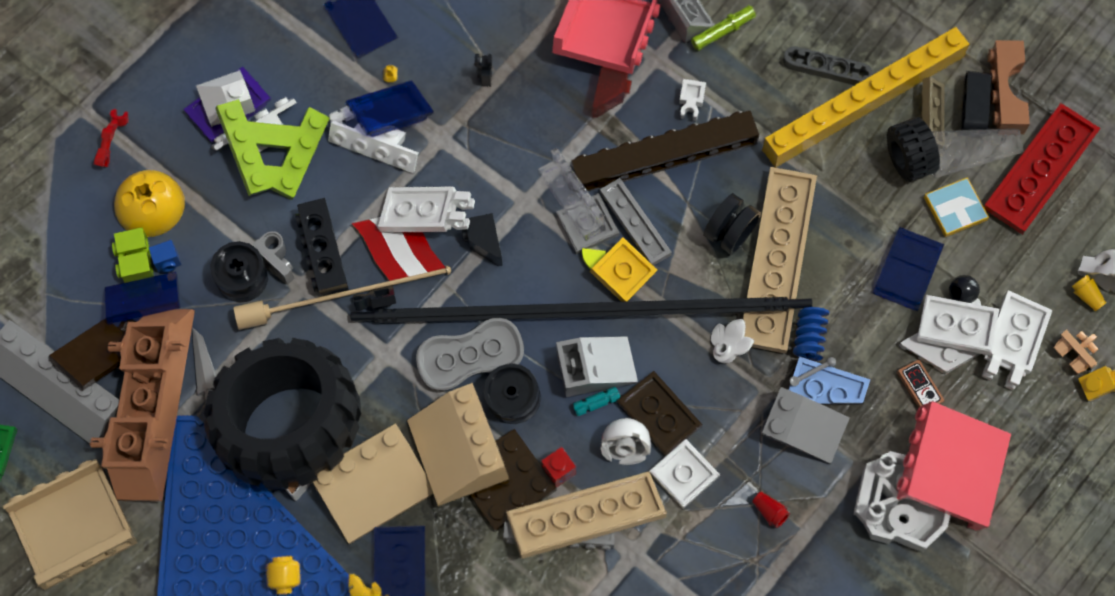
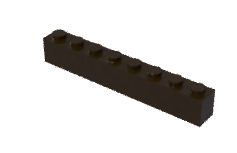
[571,110,760,194]

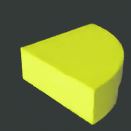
[582,248,606,269]

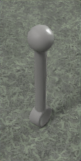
[789,357,836,387]

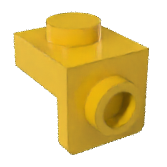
[1078,366,1115,401]

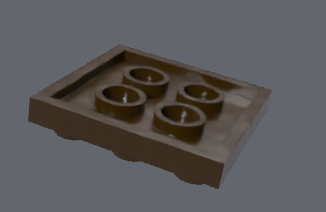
[469,429,557,532]

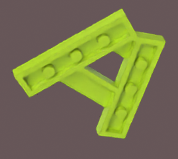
[215,99,330,200]

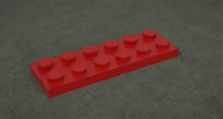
[984,103,1101,235]

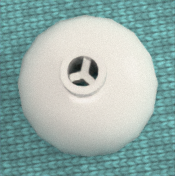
[601,418,651,465]

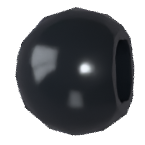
[949,275,980,303]

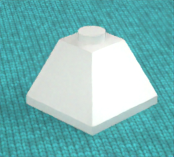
[196,71,255,127]

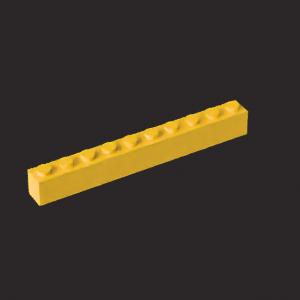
[762,27,969,168]

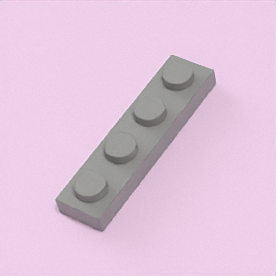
[600,178,672,266]

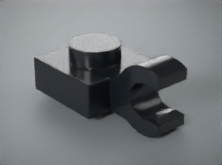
[474,54,492,87]

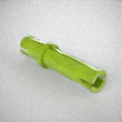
[691,5,756,51]

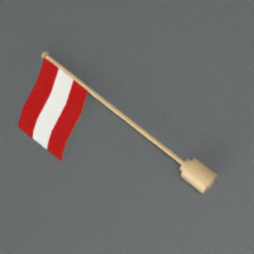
[233,217,451,330]

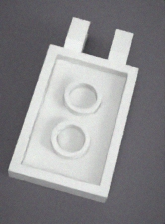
[378,187,475,232]
[982,290,1052,390]

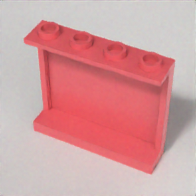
[552,0,661,74]
[896,401,1011,531]

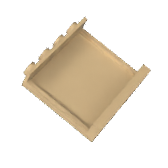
[3,460,137,590]

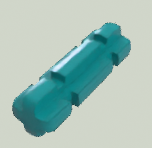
[573,387,620,416]

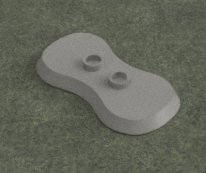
[416,318,524,390]

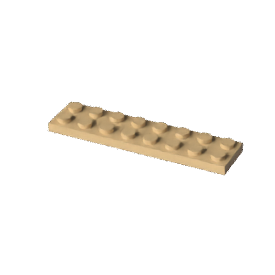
[743,167,817,354]

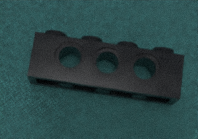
[295,198,349,297]

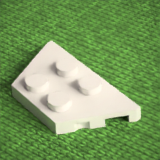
[899,299,981,375]

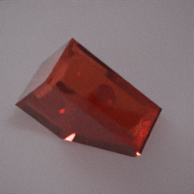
[592,66,632,118]

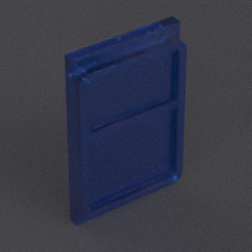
[346,80,434,137]
[872,227,944,311]

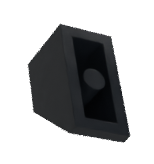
[462,213,503,266]

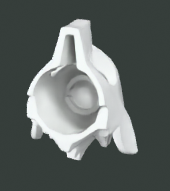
[1078,249,1115,293]

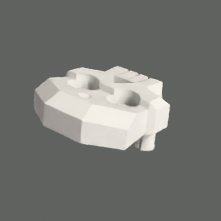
[853,451,950,552]

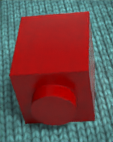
[541,447,576,487]

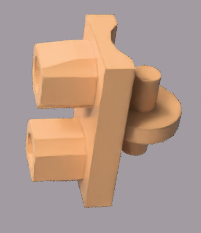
[1054,329,1099,374]

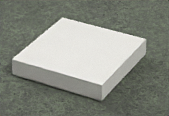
[650,439,720,509]

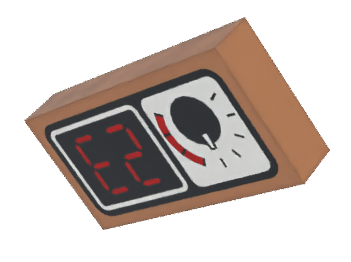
[897,360,945,408]

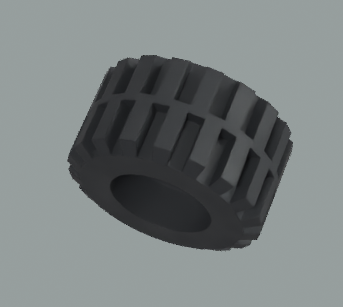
[887,117,940,182]

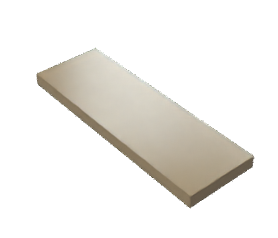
[506,471,666,559]

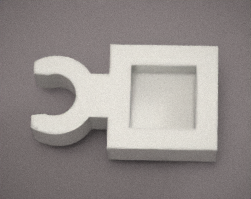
[679,79,706,121]

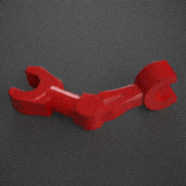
[94,109,129,167]

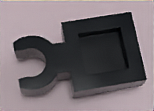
[353,285,396,311]

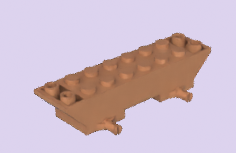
[90,309,195,501]

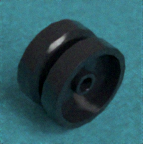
[703,193,762,255]
[210,241,268,303]
[484,363,541,424]

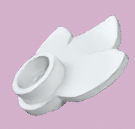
[711,319,754,363]

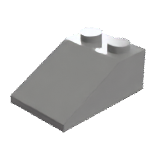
[762,387,850,464]

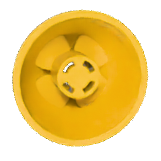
[114,170,185,237]

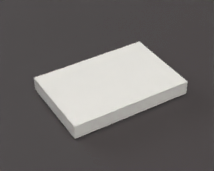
[917,295,999,356]

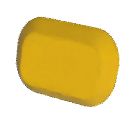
[383,65,397,82]

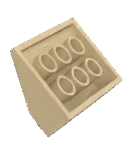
[407,383,509,506]
[312,423,434,545]

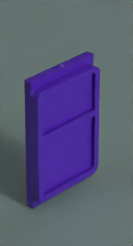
[184,66,271,143]

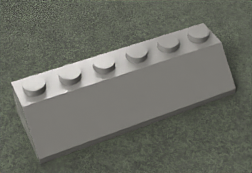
[0,320,119,444]

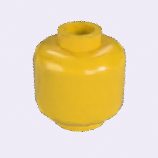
[266,556,301,594]

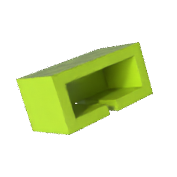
[112,227,155,286]

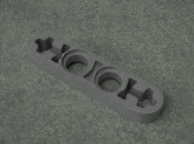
[783,46,873,85]

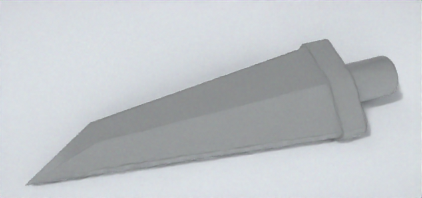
[192,327,216,399]

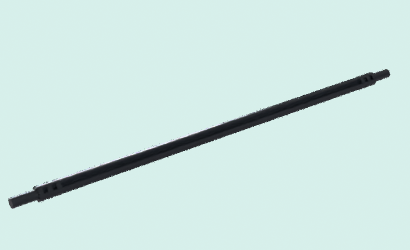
[350,297,812,324]

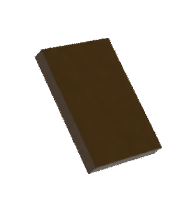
[49,318,125,390]
[617,371,703,457]

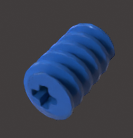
[793,307,829,361]

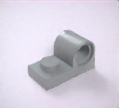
[252,231,295,285]

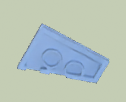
[789,357,870,404]

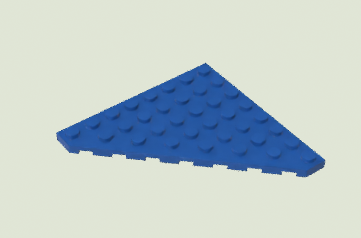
[157,416,351,596]

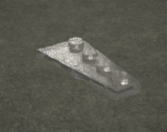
[932,128,1024,178]

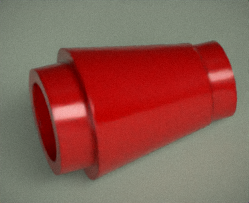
[752,491,790,528]

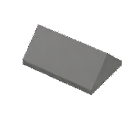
[658,0,714,44]

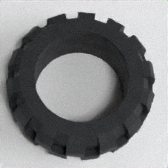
[203,338,362,489]

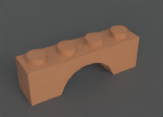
[988,40,1030,134]

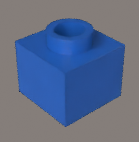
[149,240,182,273]

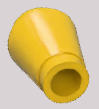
[1072,275,1107,311]

